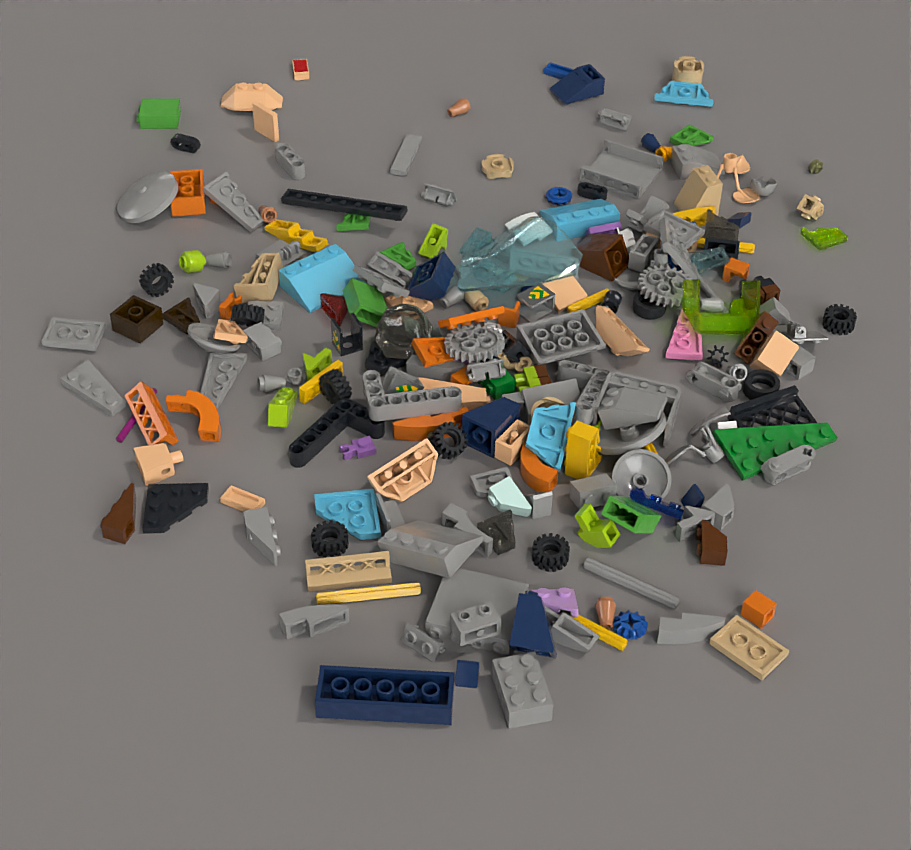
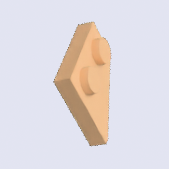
[213,319,248,344]

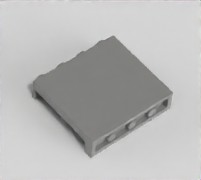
[426,568,529,655]

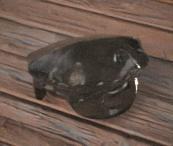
[374,304,433,360]

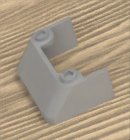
[593,371,681,447]

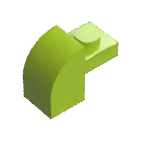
[575,503,620,548]

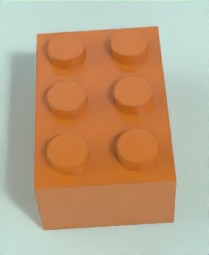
[170,169,206,217]

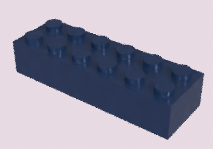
[315,665,455,725]

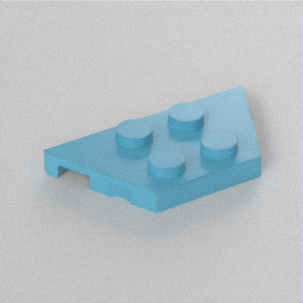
[654,81,714,107]
[525,402,576,472]

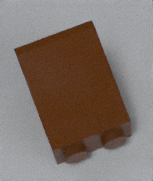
[571,234,629,281]

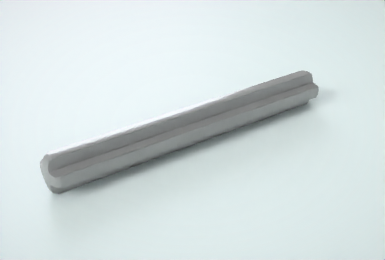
[583,557,680,609]

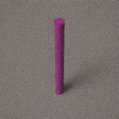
[116,388,157,443]

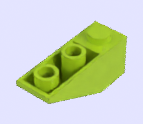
[268,387,298,428]

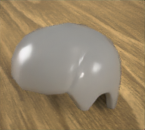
[750,176,777,196]

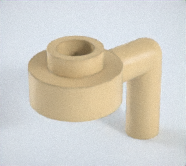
[498,352,534,374]

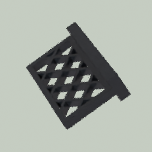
[727,385,817,428]

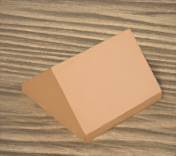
[750,330,799,376]

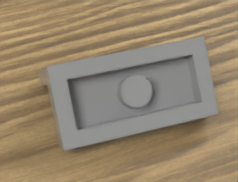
[376,493,405,533]

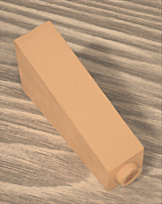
[419,377,490,417]

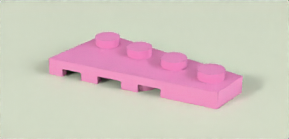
[665,307,703,360]

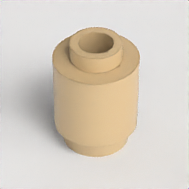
[464,287,489,312]

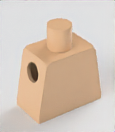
[134,443,183,486]

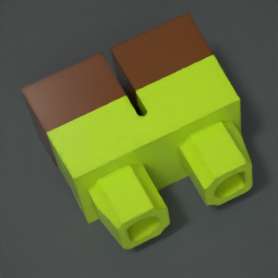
[514,364,552,395]

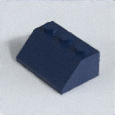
[407,252,456,301]

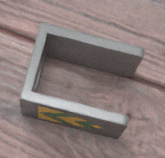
[517,283,555,323]
[382,366,424,394]

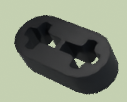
[170,133,201,153]
[577,182,608,200]

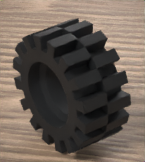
[139,263,174,297]
[231,304,265,326]
[822,304,857,335]
[319,369,352,404]
[430,422,468,460]
[311,520,349,558]
[532,533,570,572]

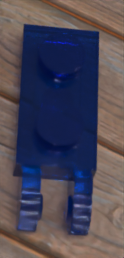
[629,487,684,520]

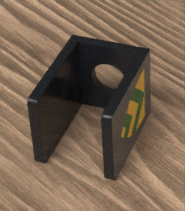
[331,313,363,356]

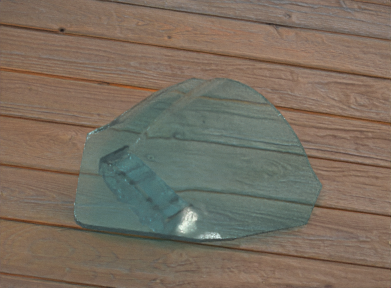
[458,216,583,293]

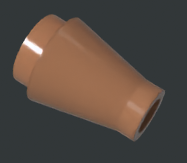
[447,98,471,117]
[258,205,277,223]
[595,596,616,630]

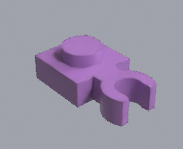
[340,436,376,460]

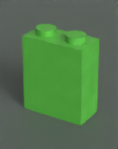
[137,99,181,129]
[342,278,390,329]
[601,496,662,533]

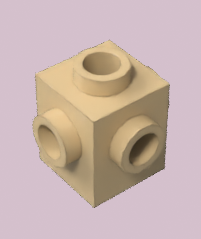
[797,194,824,220]

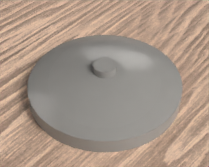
[117,171,178,223]
[597,411,667,455]

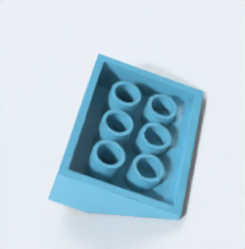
[539,199,620,242]
[278,244,367,313]

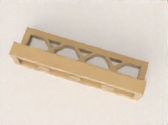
[305,551,392,592]

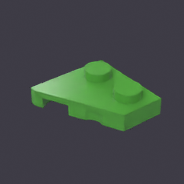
[670,124,713,146]
[336,213,371,232]
[380,242,417,270]

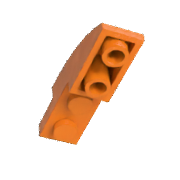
[393,407,469,441]

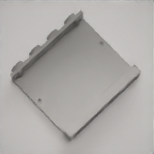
[580,139,664,200]

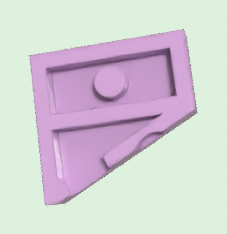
[532,587,578,617]

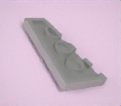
[60,360,126,416]

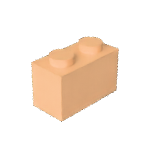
[495,419,530,466]

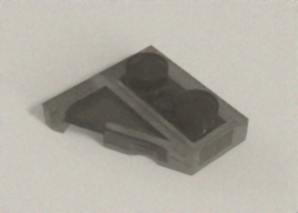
[704,209,739,241]
[477,509,516,555]

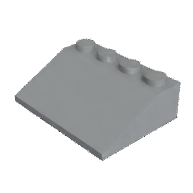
[516,309,606,365]
[378,520,484,578]

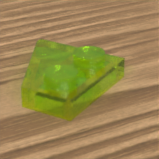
[800,228,848,251]

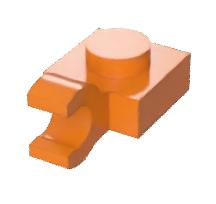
[219,292,242,320]

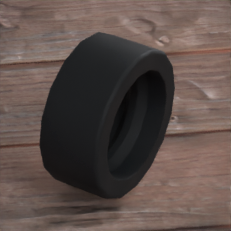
[633,290,667,320]
[743,369,780,400]

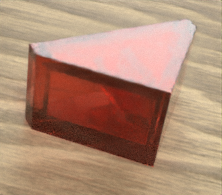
[320,293,348,327]

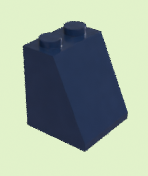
[462,397,521,458]
[509,591,557,658]

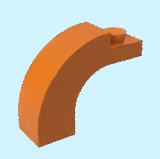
[165,390,222,442]
[520,442,558,492]

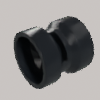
[601,290,622,314]

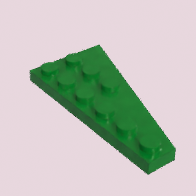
[712,422,838,481]

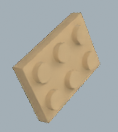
[709,615,789,681]

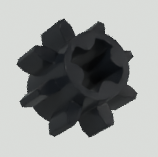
[706,345,729,367]

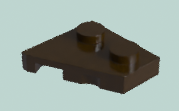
[162,298,200,334]

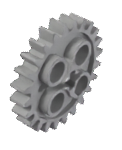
[637,265,696,308]
[444,324,505,363]

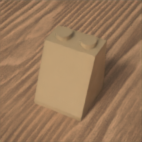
[674,165,723,217]

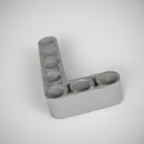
[556,360,611,425]
[363,370,462,421]

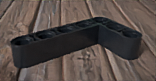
[289,398,385,468]

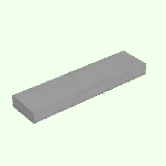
[390,134,422,176]

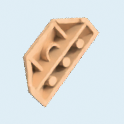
[221,83,283,111]
[596,305,650,356]
[367,438,438,503]

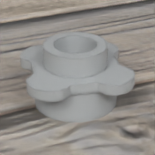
[284,368,306,385]

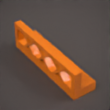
[124,382,179,446]

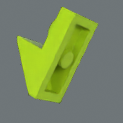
[418,223,448,259]
[303,348,332,381]

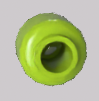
[179,250,206,273]

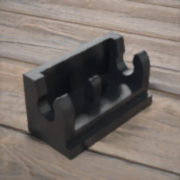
[502,329,531,362]

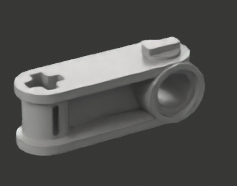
[686,361,742,402]
[760,445,816,485]

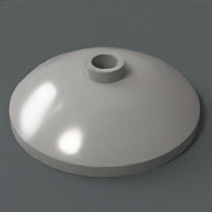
[187,323,241,353]
[612,449,672,508]

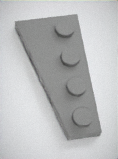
[203,171,264,233]
[201,353,247,409]

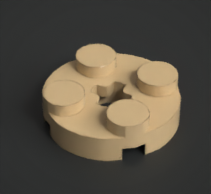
[482,154,514,179]

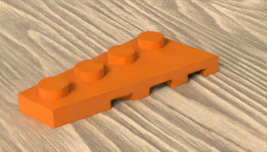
[438,306,505,330]
[411,337,455,368]

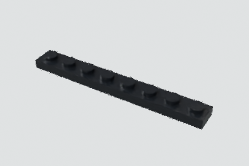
[281,189,408,221]

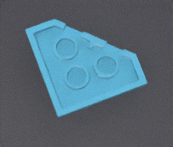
[314,489,381,540]

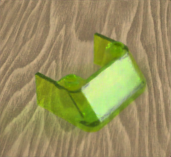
[682,279,760,334]

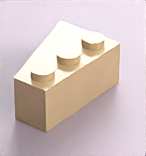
[233,253,283,303]

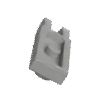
[367,252,412,287]

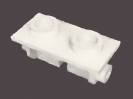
[617,227,636,254]

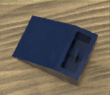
[550,64,605,105]

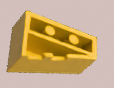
[563,420,603,480]

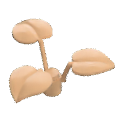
[686,153,760,203]

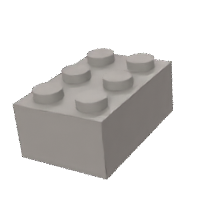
[492,652,553,729]

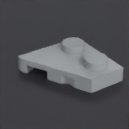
[470,467,514,498]

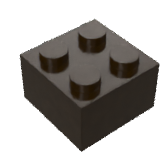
[110,295,164,344]

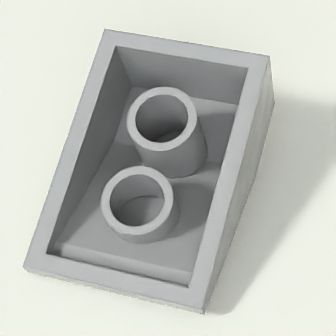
[670,144,726,180]
[597,387,667,430]

